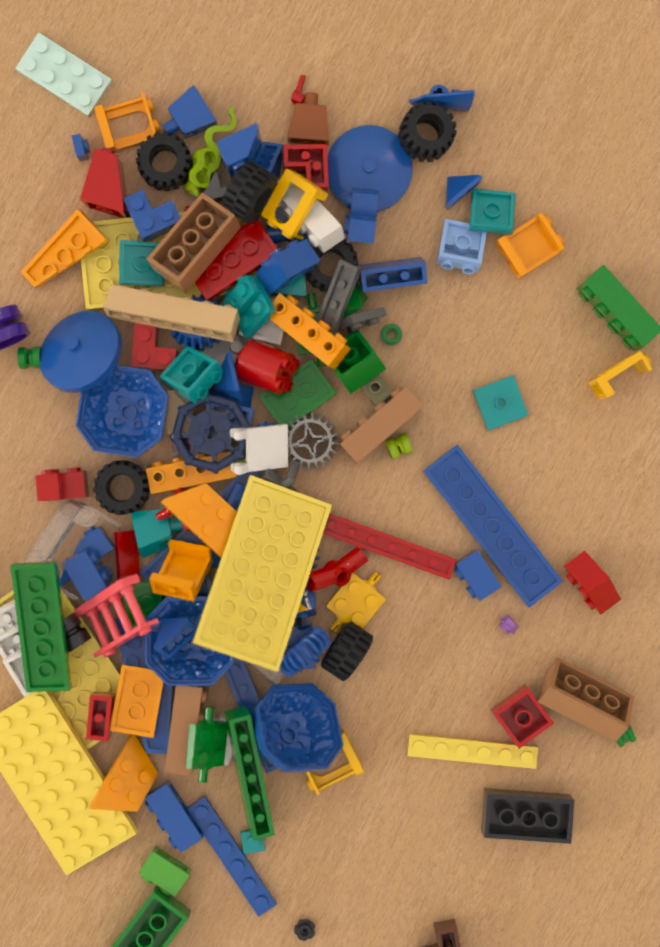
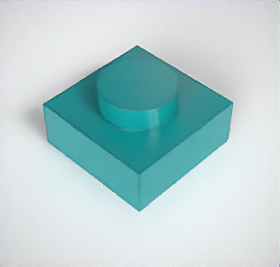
[240,830,266,854]

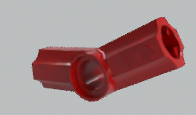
[307,547,368,592]

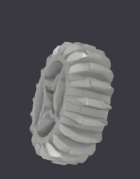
[288,412,340,470]

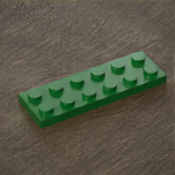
[10,561,72,692]

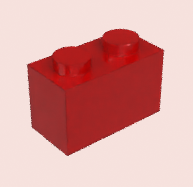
[86,691,116,741]

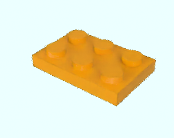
[110,665,164,738]

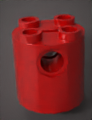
[236,340,300,395]

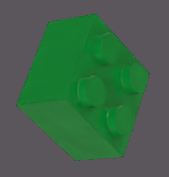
[332,329,386,394]

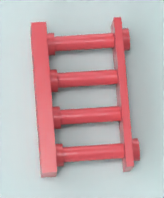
[74,574,159,658]

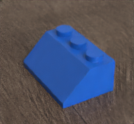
[216,123,262,179]

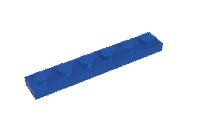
[187,795,277,917]

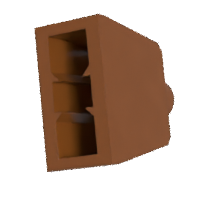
[288,92,329,146]

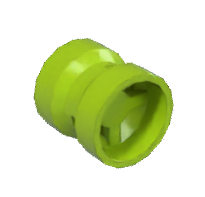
[385,432,413,460]

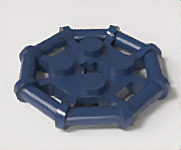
[170,391,252,474]

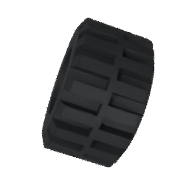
[398,101,457,162]
[136,131,193,191]
[223,161,278,224]
[305,239,358,292]
[93,460,150,515]
[321,621,373,681]

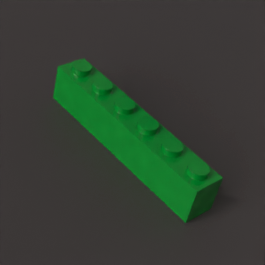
[224,706,275,841]

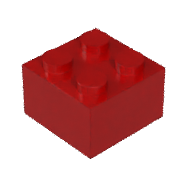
[490,685,554,749]

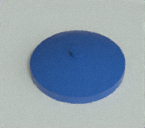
[328,125,412,212]
[40,311,122,393]

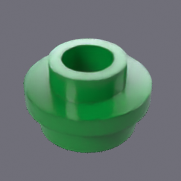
[380,324,402,346]

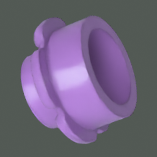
[499,614,519,634]

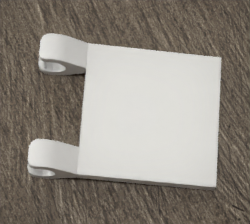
[230,424,288,475]

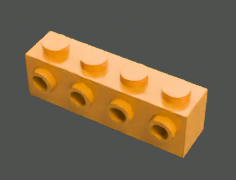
[269,293,351,369]
[146,450,237,494]

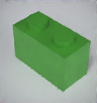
[139,846,191,897]

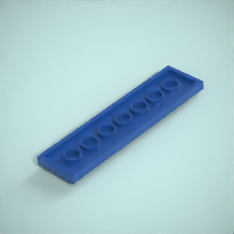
[423,445,563,608]

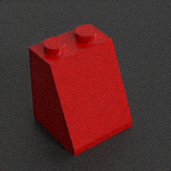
[80,147,129,218]

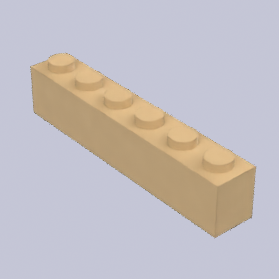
[103,284,240,342]

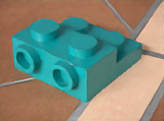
[221,275,276,339]
[159,345,224,404]

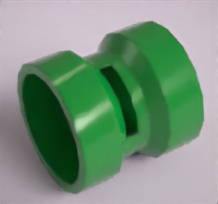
[17,347,41,369]

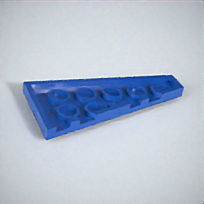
[114,619,173,754]

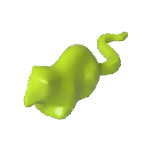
[184,106,237,197]

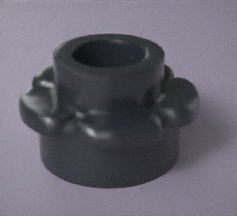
[294,919,315,941]

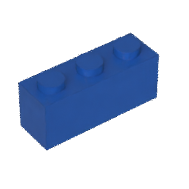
[358,257,428,292]
[145,780,204,853]

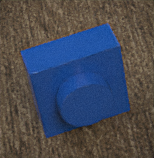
[71,134,90,161]

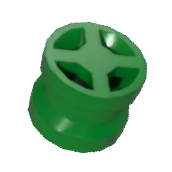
[616,724,636,748]

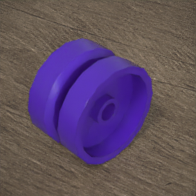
[0,304,30,350]

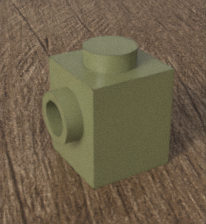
[360,375,393,407]

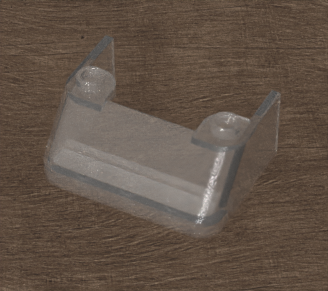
[24,498,123,602]

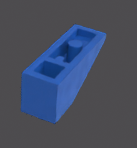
[59,526,115,586]

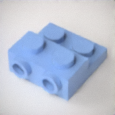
[436,219,487,274]

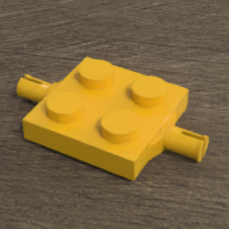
[325,571,386,633]

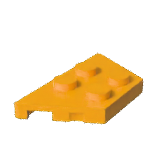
[160,483,237,558]
[88,734,158,812]

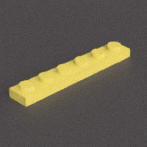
[407,733,538,769]

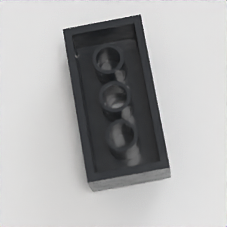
[481,788,574,844]

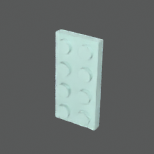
[15,32,113,117]

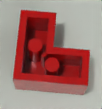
[282,144,329,192]
[131,323,179,371]
[35,467,89,502]
[564,550,621,615]

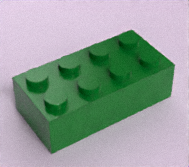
[576,265,660,351]
[110,885,191,947]

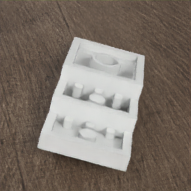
[0,600,33,697]

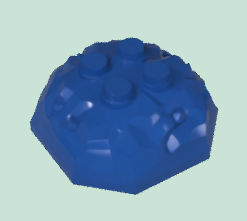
[76,365,169,458]
[145,596,235,686]
[254,683,343,773]

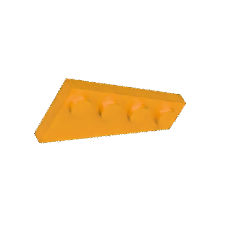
[21,209,109,288]

